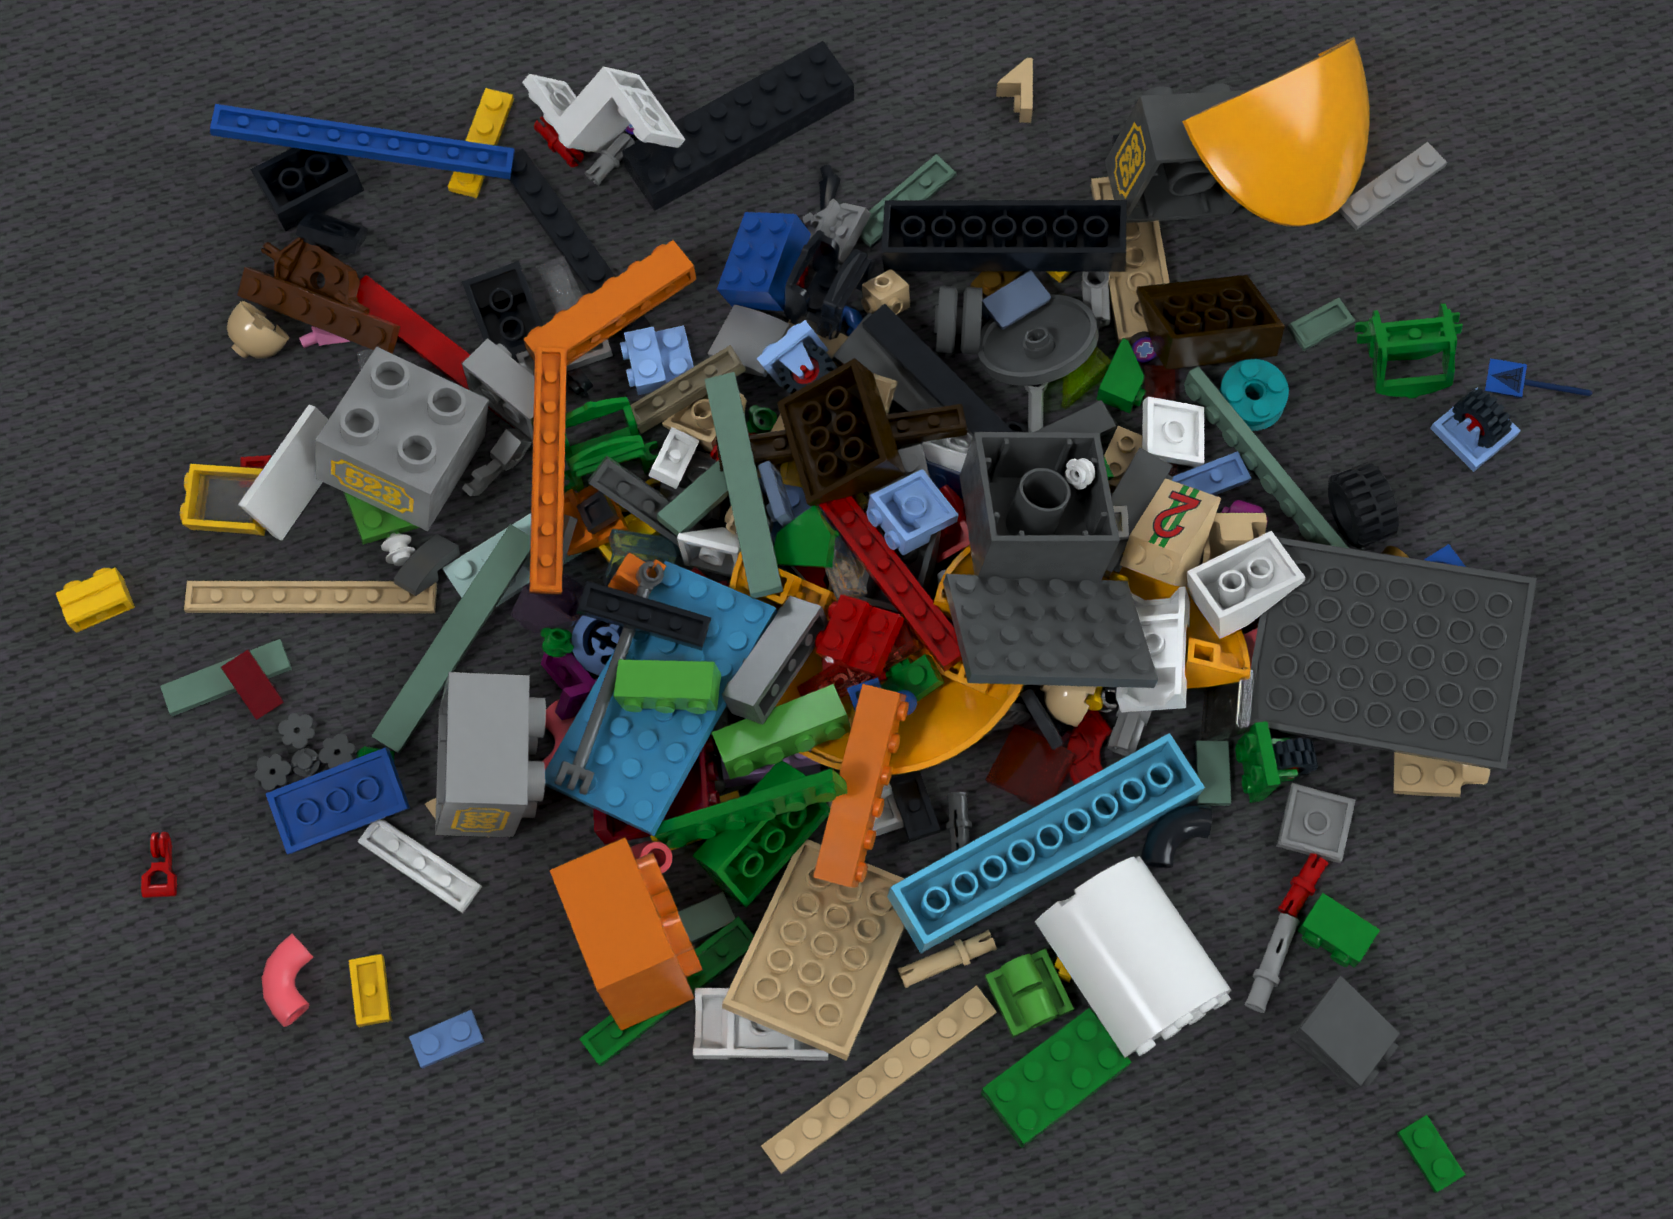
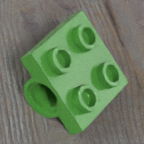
[985,948,1074,1038]

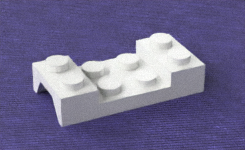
[1116,586,1190,712]
[693,988,828,1061]

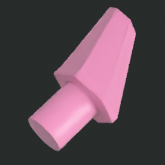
[299,327,350,348]

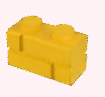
[56,568,135,633]

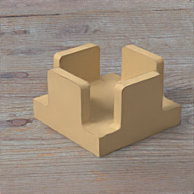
[1198,513,1267,566]

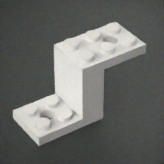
[522,66,685,153]

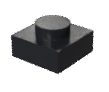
[576,491,619,534]

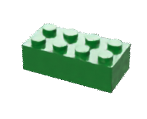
[693,761,831,907]
[981,1008,1131,1148]

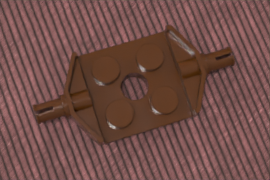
[261,237,370,313]

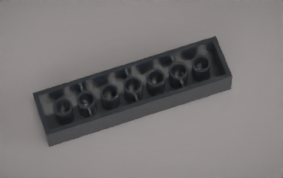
[622,41,854,211]
[881,200,1127,272]

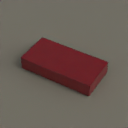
[221,649,284,720]

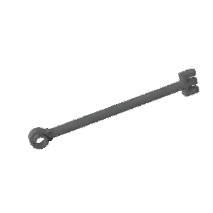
[554,561,664,795]

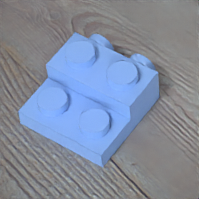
[620,325,694,395]
[867,469,959,555]

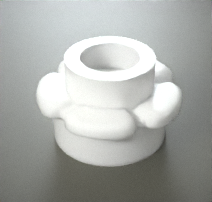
[1065,458,1095,489]

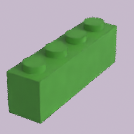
[712,684,851,780]

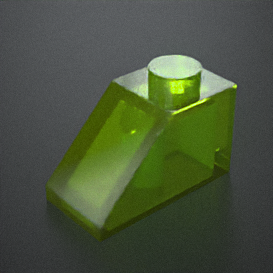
[1061,346,1111,410]

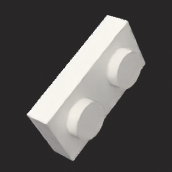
[648,427,700,489]

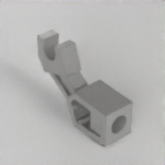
[462,428,533,496]

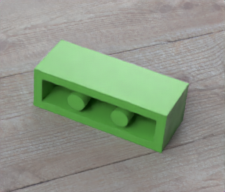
[614,659,721,714]

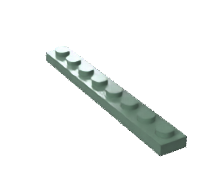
[1184,366,1348,548]

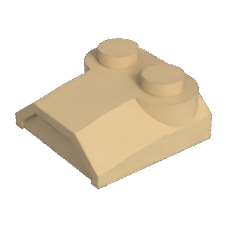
[662,394,747,452]

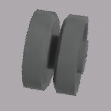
[934,286,982,355]

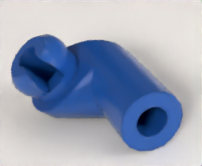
[842,306,863,337]

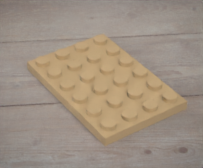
[722,839,905,1061]

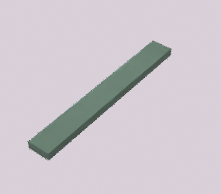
[704,372,783,599]
[371,524,531,754]

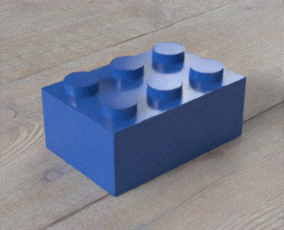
[717,212,811,311]

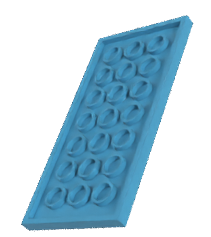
[545,560,777,836]

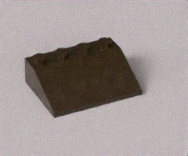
[1136,275,1285,369]
[777,358,905,506]

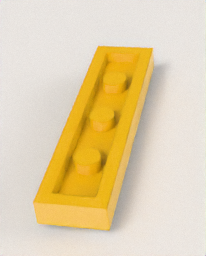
[448,88,514,198]

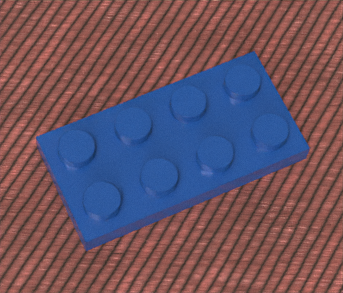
[266,747,410,855]

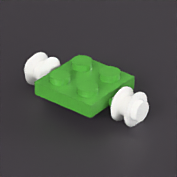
[344,492,420,566]

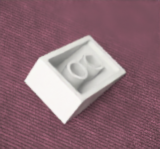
[1187,531,1305,639]

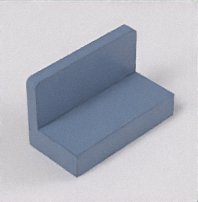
[982,270,1051,330]

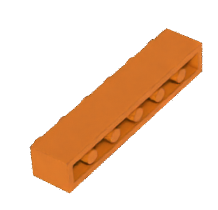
[523,240,696,365]
[813,684,909,888]

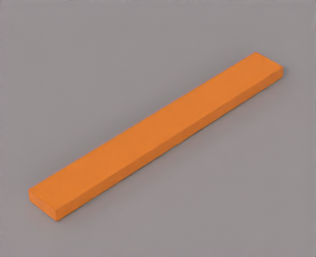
[529,346,567,594]

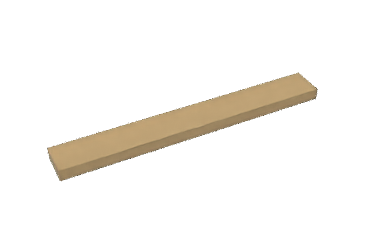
[184,581,437,613]

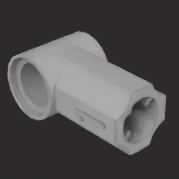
[1081,272,1110,328]
[1107,707,1152,756]

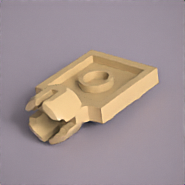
[1393,752,1490,797]

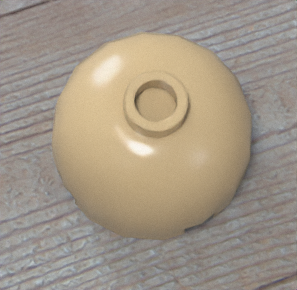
[227,301,289,359]
[1040,685,1096,727]

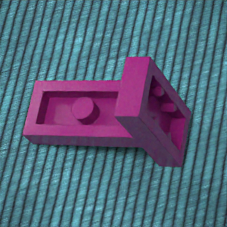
[541,652,597,720]

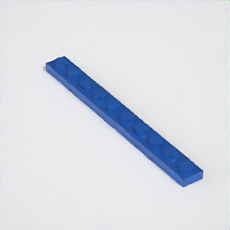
[210,104,515,179]

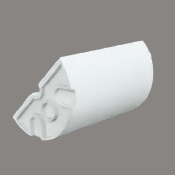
[1035,856,1231,1058]

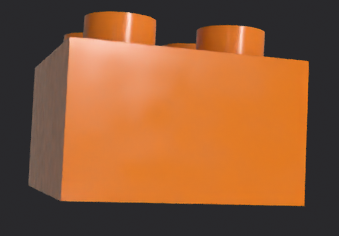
[550,837,703,1031]

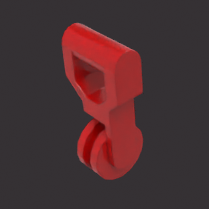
[141,832,177,898]

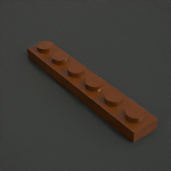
[237,267,400,354]

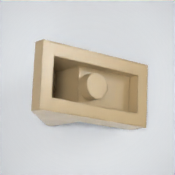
[996,58,1033,123]

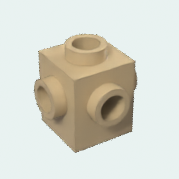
[861,269,910,315]

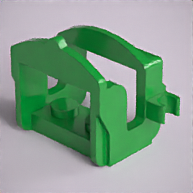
[1354,303,1463,399]
[564,397,658,493]

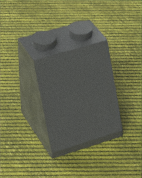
[1290,976,1400,1090]

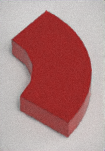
[1067,710,1112,785]

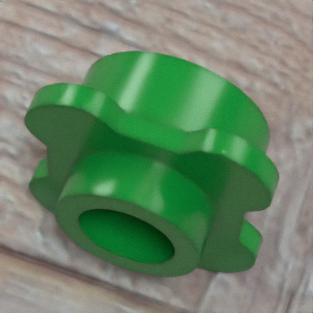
[746,405,777,434]
[541,628,574,657]

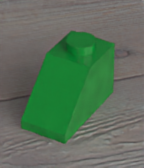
[1096,338,1146,414]

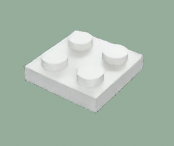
[1142,396,1204,467]

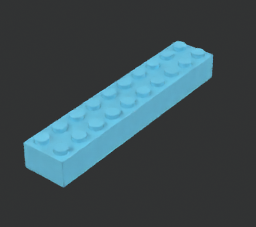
[887,733,1205,953]

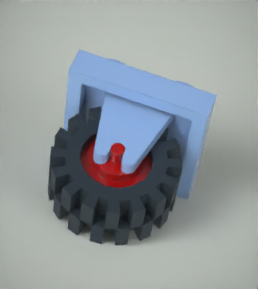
[757,320,837,395]
[1430,388,1521,472]

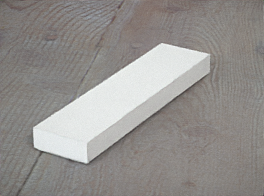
[357,819,482,913]

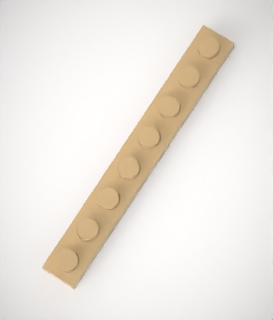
[761,985,997,1174]

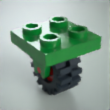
[1235,722,1318,803]

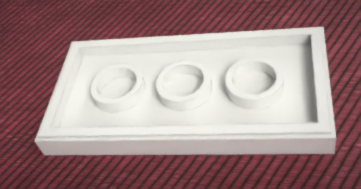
[238,405,328,541]

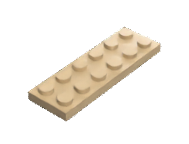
[1090,177,1170,344]

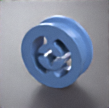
[572,616,623,675]

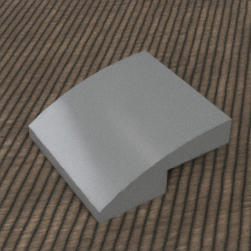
[707,305,791,377]

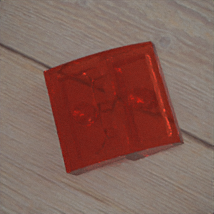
[985,724,1076,807]

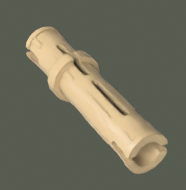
[897,930,997,988]

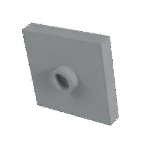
[1276,783,1356,863]

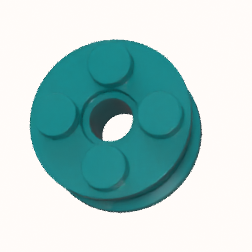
[1219,359,1289,431]

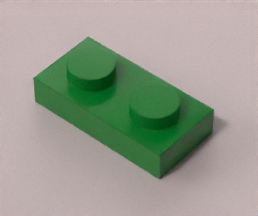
[1397,1115,1465,1193]

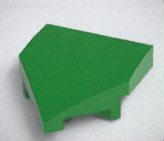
[774,505,839,568]

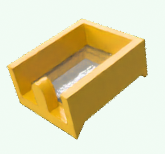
[180,464,266,536]

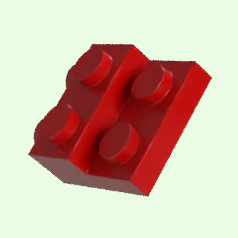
[815,594,905,678]

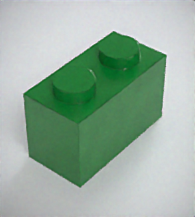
[1298,893,1380,968]

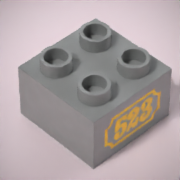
[315,347,489,531]
[435,672,546,837]

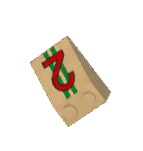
[1120,478,1221,588]

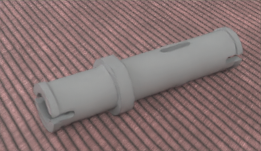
[1245,913,1300,1013]

